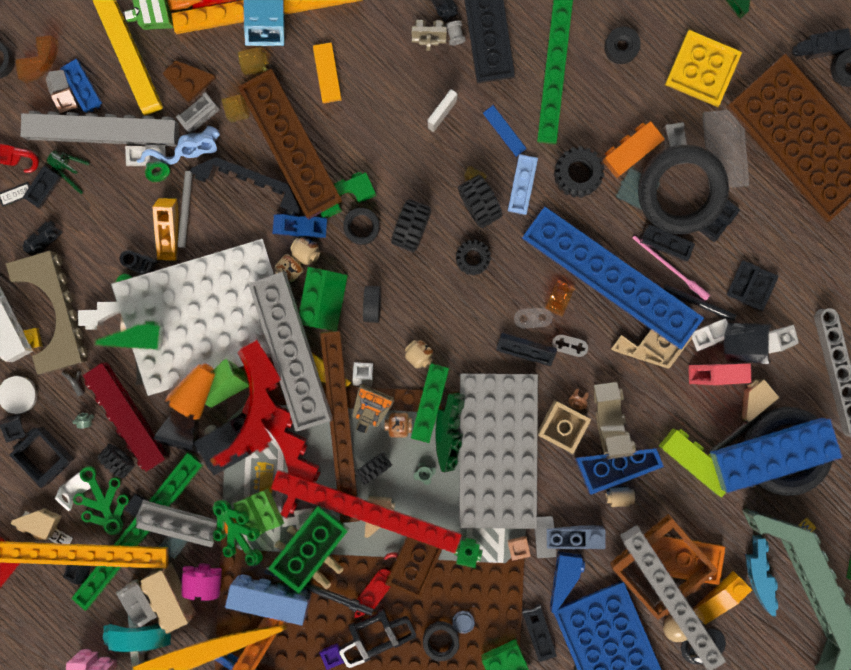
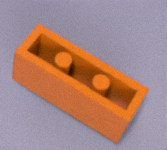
[603,121,665,178]

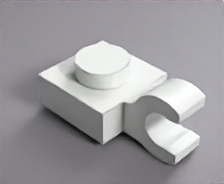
[282,507,314,530]

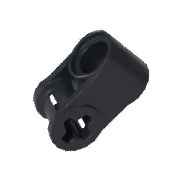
[119,250,160,275]

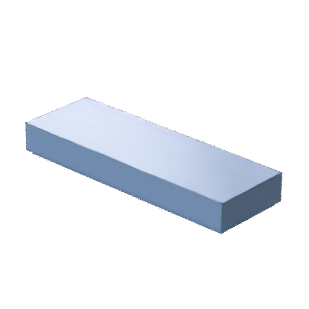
[508,154,538,215]

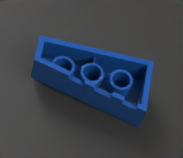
[575,449,664,495]

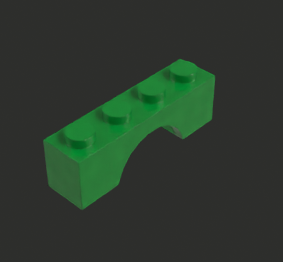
[411,363,449,443]

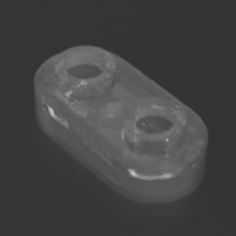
[514,308,553,328]

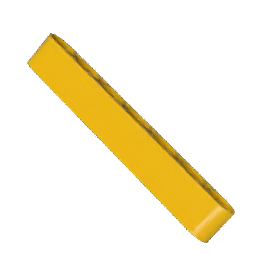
[93,0,163,116]

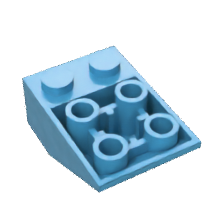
[244,0,285,46]

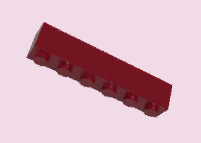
[83,362,170,472]

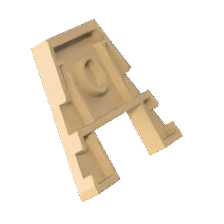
[611,329,692,369]

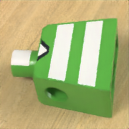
[125,0,174,30]

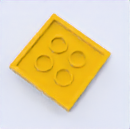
[665,30,742,107]

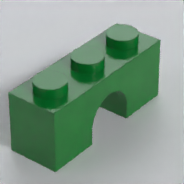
[321,172,377,218]

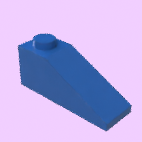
[550,551,585,613]

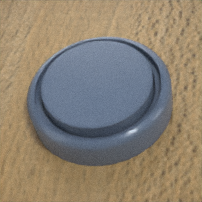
[453,611,475,634]

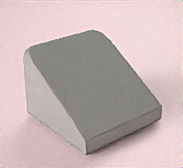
[45,70,68,95]

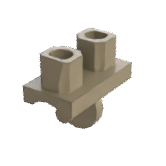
[412,20,447,51]

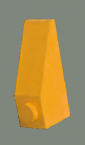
[152,198,179,261]
[693,571,752,625]

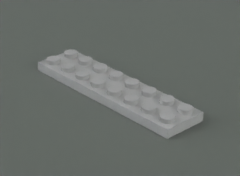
[248,272,333,432]

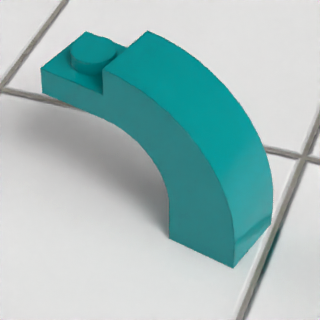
[103,623,171,652]

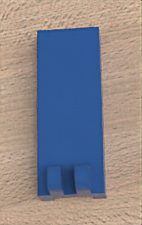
[60,59,102,113]

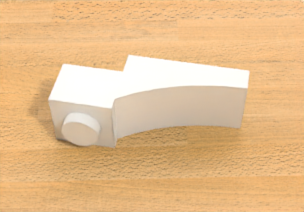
[78,302,121,330]

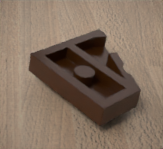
[162,61,216,103]

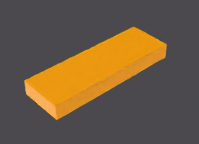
[313,42,342,104]

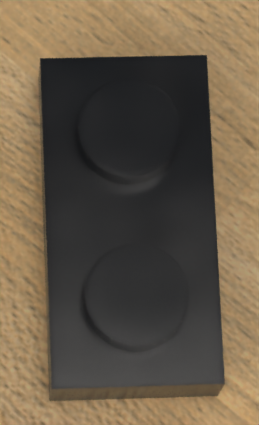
[23,166,62,209]

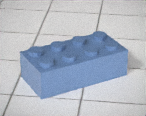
[225,575,312,625]

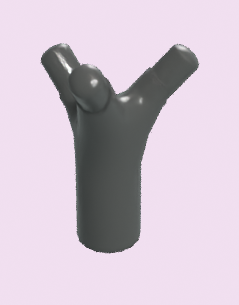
[61,371,85,397]

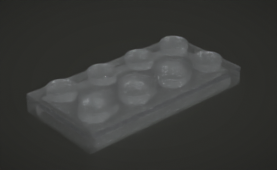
[702,110,749,190]

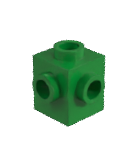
[454,538,483,568]

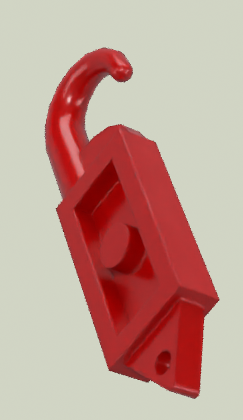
[0,144,39,173]
[355,552,398,618]

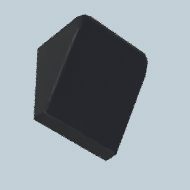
[63,565,91,585]

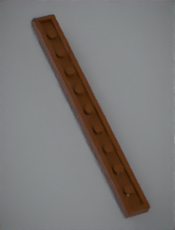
[320,331,360,523]

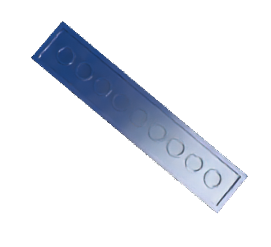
[522,207,704,350]

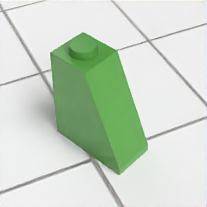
[205,359,249,408]

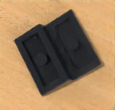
[726,260,779,312]

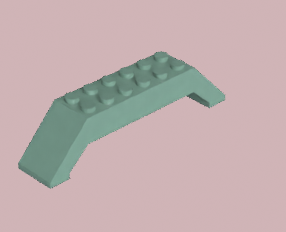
[742,508,851,670]

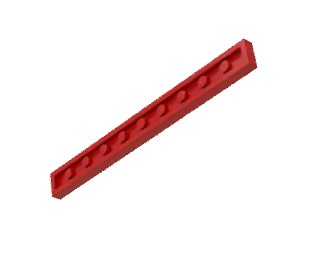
[271,469,461,554]

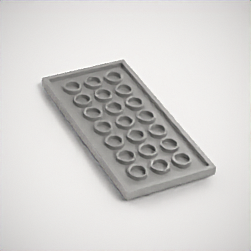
[459,374,538,529]

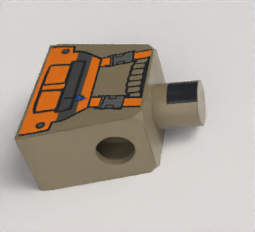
[352,384,394,433]

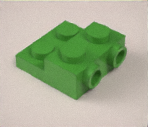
[233,488,284,536]

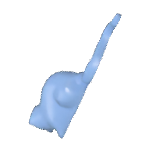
[137,125,220,164]

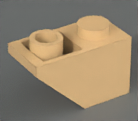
[11,508,62,540]

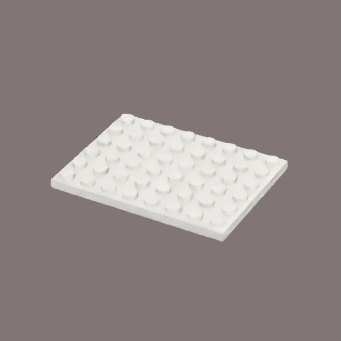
[111,239,274,396]

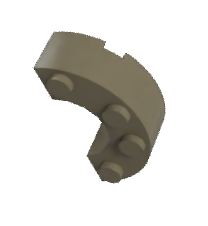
[594,382,636,459]

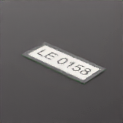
[0,182,30,207]

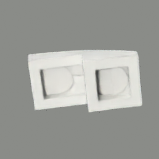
[125,145,165,166]
[692,318,728,351]

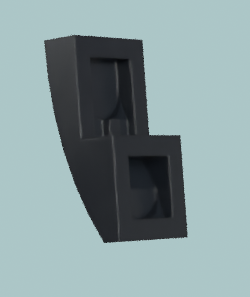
[699,199,740,242]

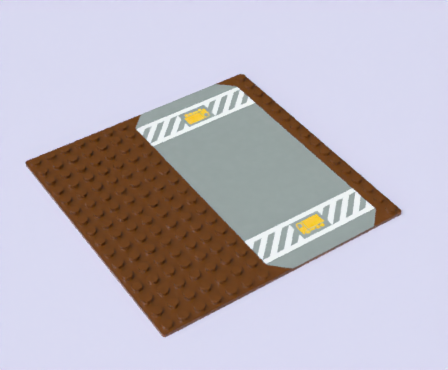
[215,383,526,670]

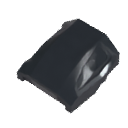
[724,323,771,364]

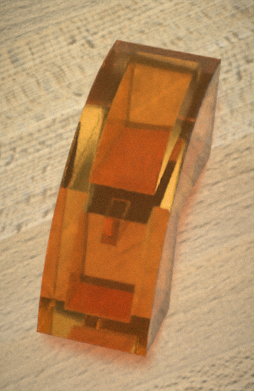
[15,35,58,83]

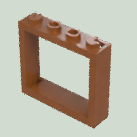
[610,514,718,620]

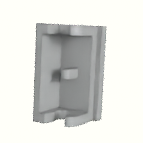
[176,93,220,133]
[662,123,687,165]
[116,581,157,627]

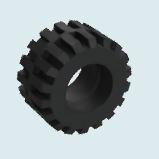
[554,146,605,198]
[458,175,502,228]
[391,199,431,253]

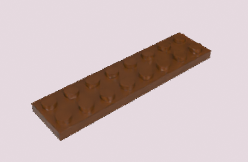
[238,69,342,220]

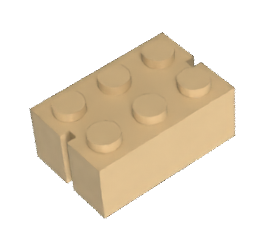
[141,562,196,633]

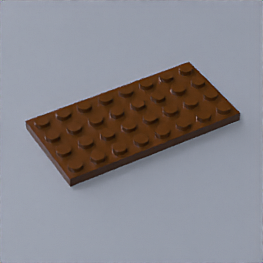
[726,53,851,222]

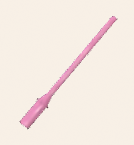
[633,236,710,301]

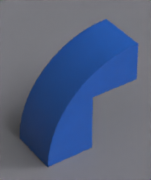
[272,214,327,238]

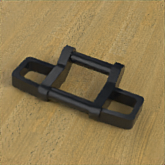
[339,608,416,668]

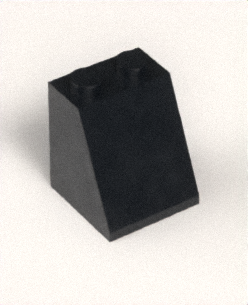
[194,413,255,475]

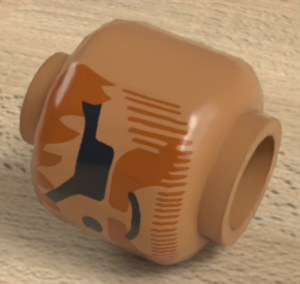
[385,413,412,438]

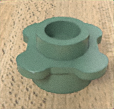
[72,413,94,428]
[414,462,436,485]

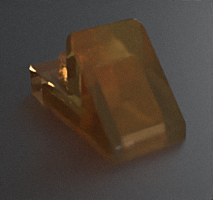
[544,280,575,317]

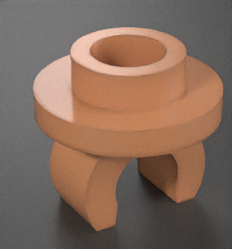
[568,389,588,410]

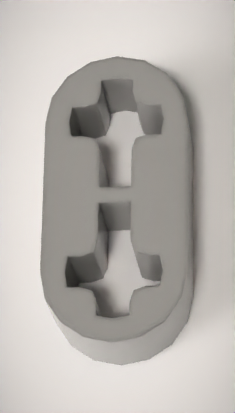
[552,335,588,357]

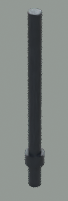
[265,566,374,616]

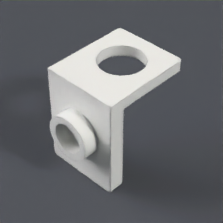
[55,473,91,511]

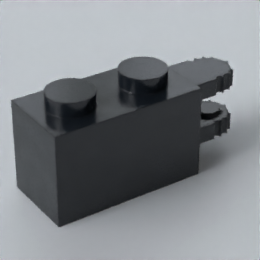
[791,28,851,60]

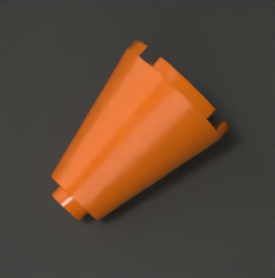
[165,363,215,420]

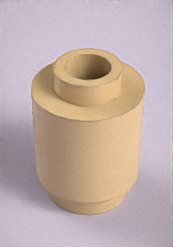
[606,487,635,507]

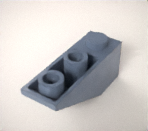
[547,525,605,549]

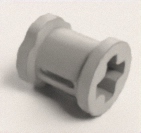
[445,21,466,45]

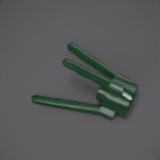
[47,150,90,194]

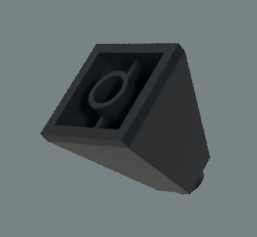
[154,409,199,454]

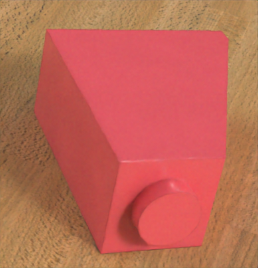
[688,363,751,385]

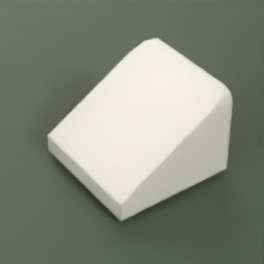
[353,363,373,387]

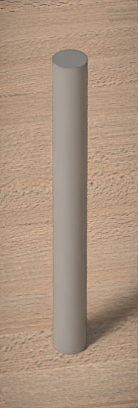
[178,171,192,248]

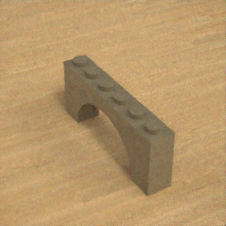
[6,251,88,375]

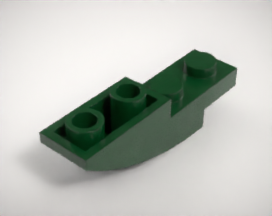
[435,393,465,473]

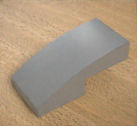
[534,516,556,558]

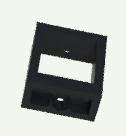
[9,427,75,488]

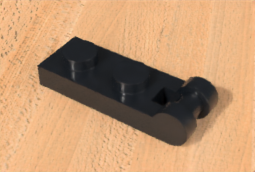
[522,604,557,662]

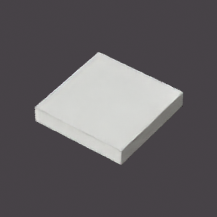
[428,90,457,132]

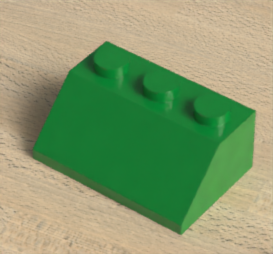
[299,267,348,331]

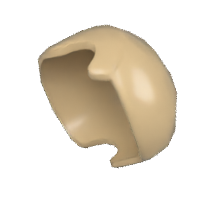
[663,614,687,642]

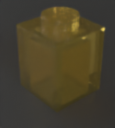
[237,47,269,75]
[221,94,249,122]

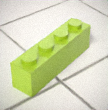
[659,429,726,498]

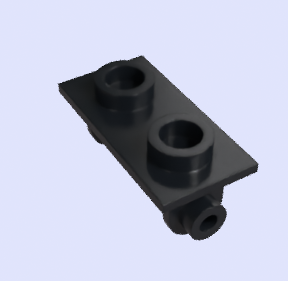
[431,0,458,23]
[22,220,63,256]

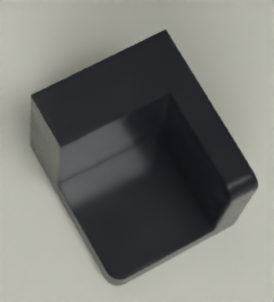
[0,413,26,443]

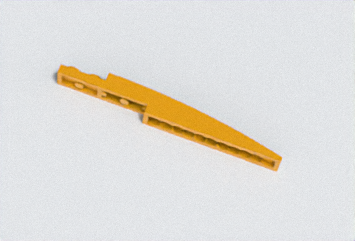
[133,624,288,670]

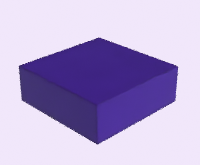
[319,643,344,670]

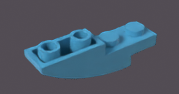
[745,535,778,616]

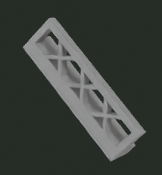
[136,500,217,547]

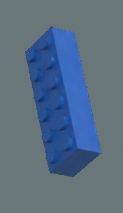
[710,418,842,493]

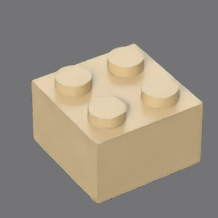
[537,400,591,454]

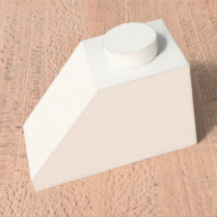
[769,325,799,353]

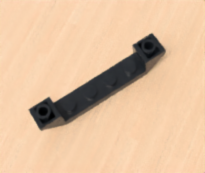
[190,157,302,216]

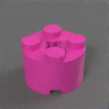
[181,563,222,601]

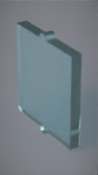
[616,168,660,210]

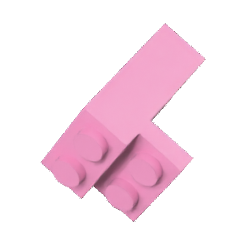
[66,649,117,670]

